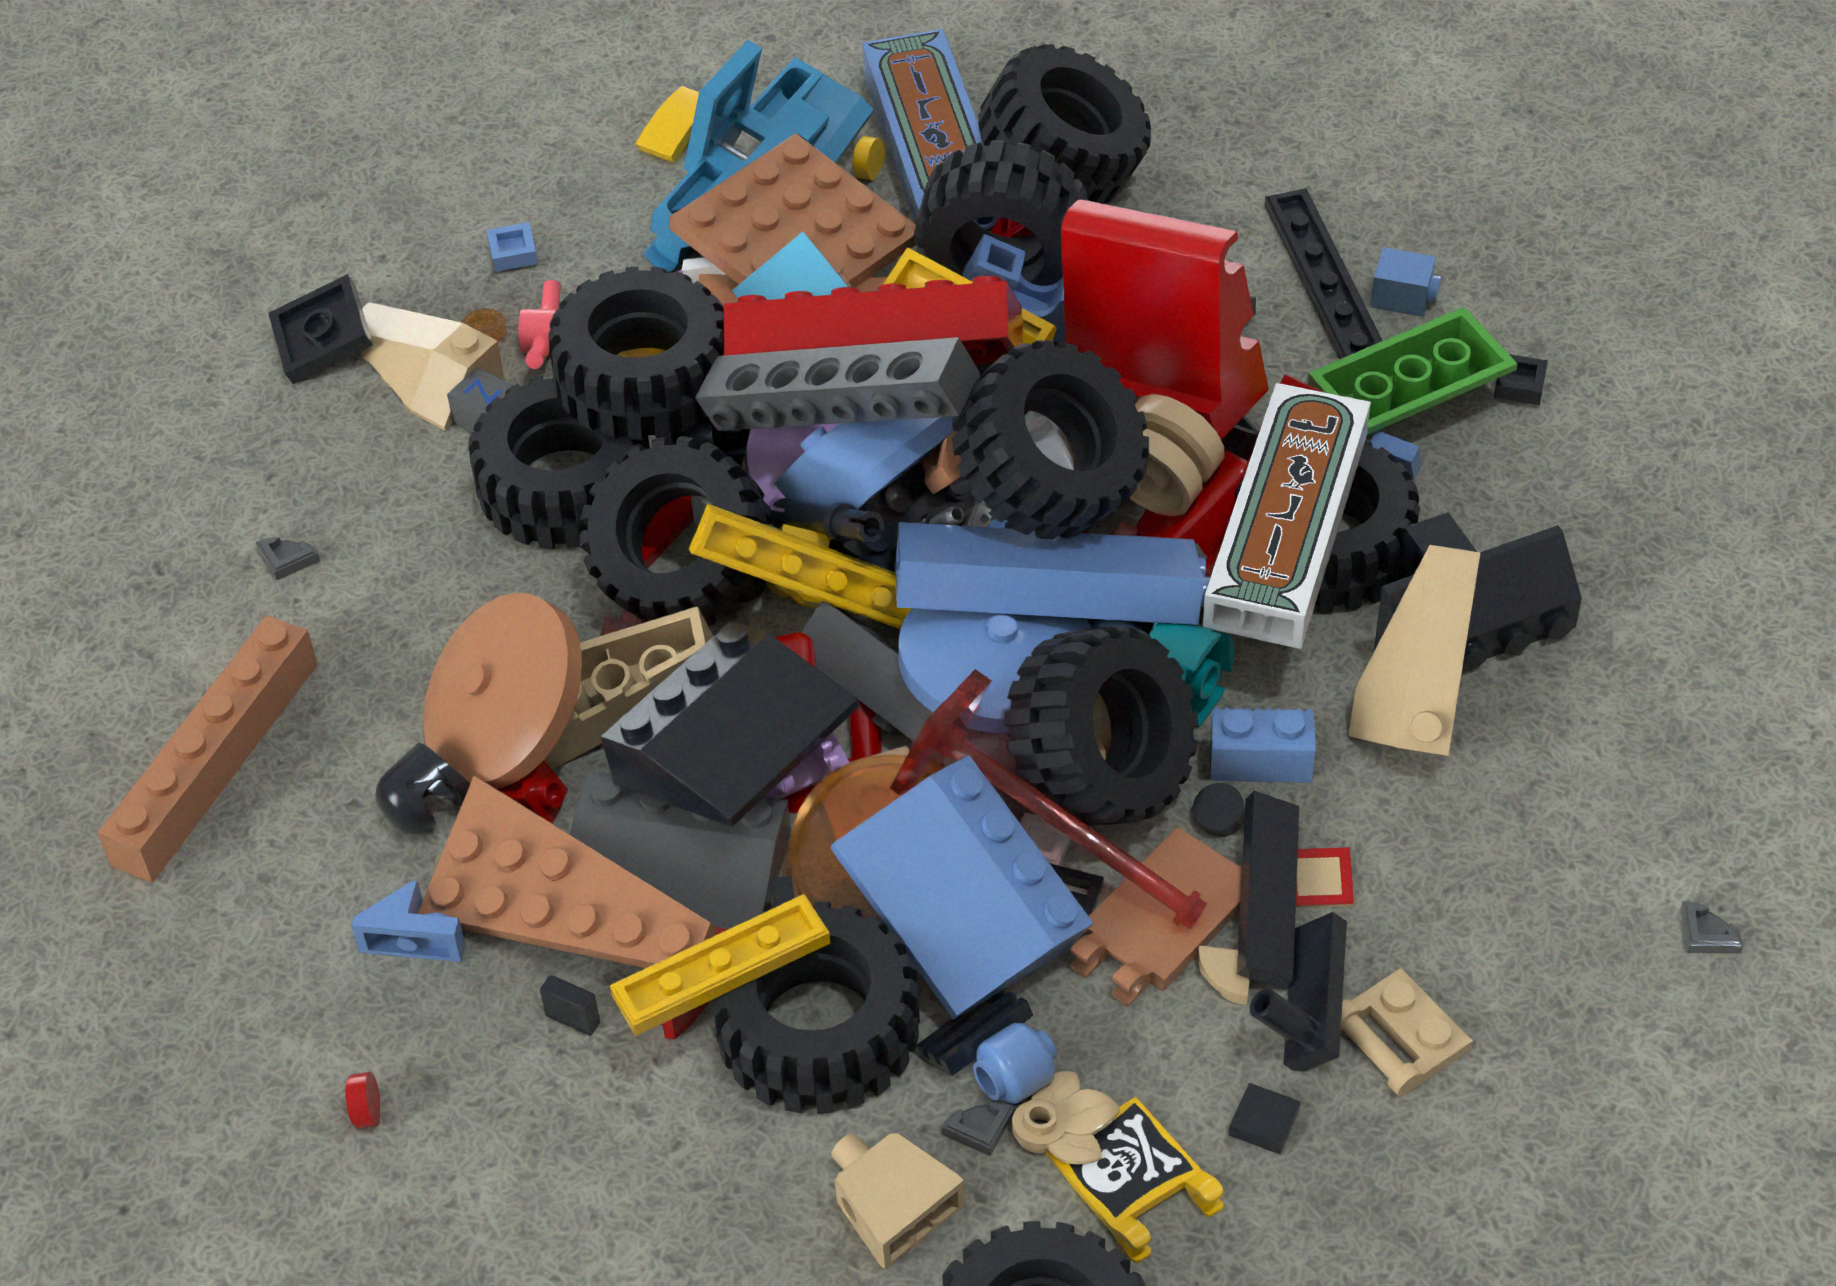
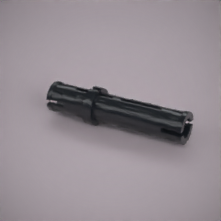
[770,498,885,543]

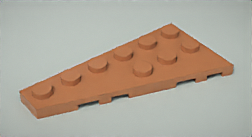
[418,776,718,968]

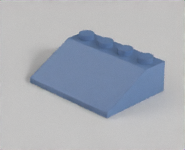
[830,755,1093,1020]

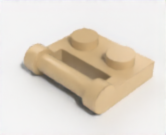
[1341,968,1473,1098]

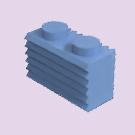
[1210,707,1316,782]

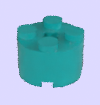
[1149,622,1235,726]

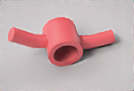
[518,280,561,369]

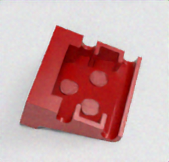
[1061,199,1269,440]

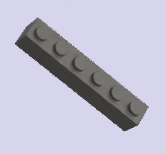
[801,601,1036,818]

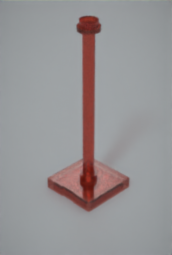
[889,669,1208,929]

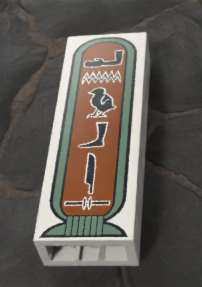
[1203,383,1371,649]

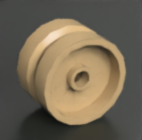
[1130,394,1225,516]

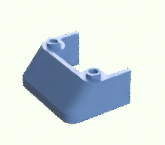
[774,375,980,510]

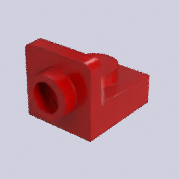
[497,760,568,824]

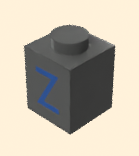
[447,367,513,433]

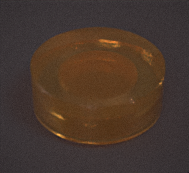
[461,308,507,343]

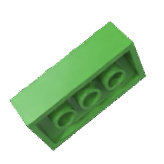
[1308,307,1517,435]

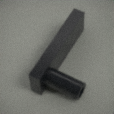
[1250,912,1347,1072]

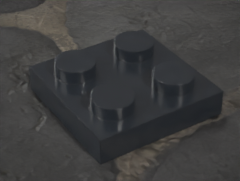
[268,274,373,384]

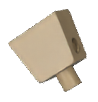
[831,1133,965,1270]

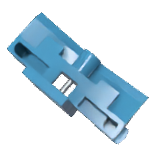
[643,40,874,272]

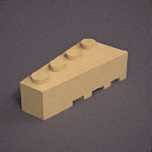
[544,606,713,769]

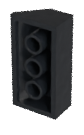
[1374,525,1582,670]

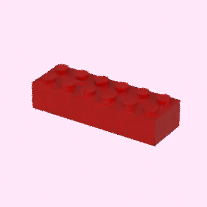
[724,276,1023,365]

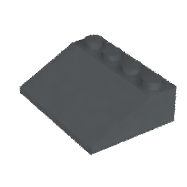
[570,770,791,930]

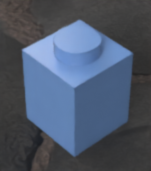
[1371,247,1441,317]

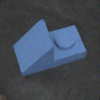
[351,880,466,962]

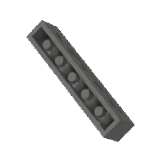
[695,337,980,431]

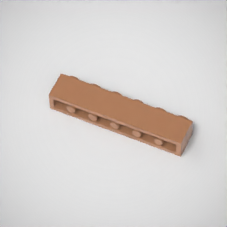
[97,615,318,883]

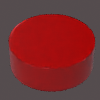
[345,1071,380,1129]

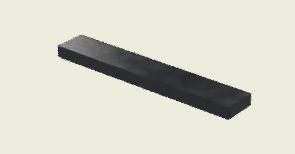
[1264,188,1383,359]

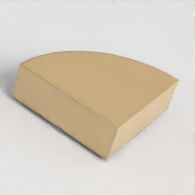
[1198,946,1249,1005]

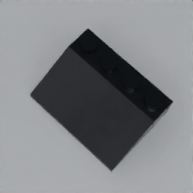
[600,622,859,827]

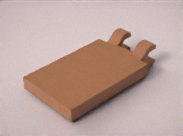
[1070,827,1242,1007]

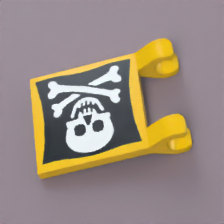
[1046,1097,1224,1263]

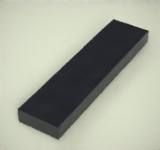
[1237,790,1300,990]

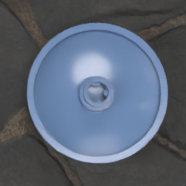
[898,608,1092,734]

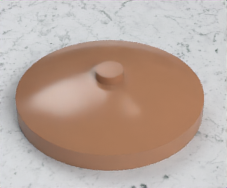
[423,593,582,789]

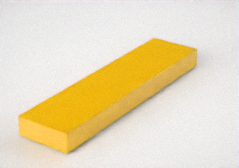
[609,894,830,1036]

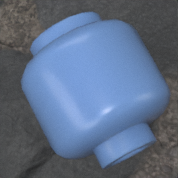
[973,1023,1057,1104]

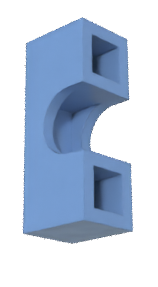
[962,234,1065,343]

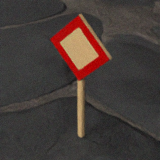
[1242,824,1354,907]

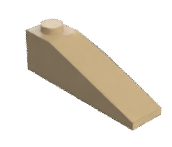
[359,302,504,431]
[1348,545,1480,756]

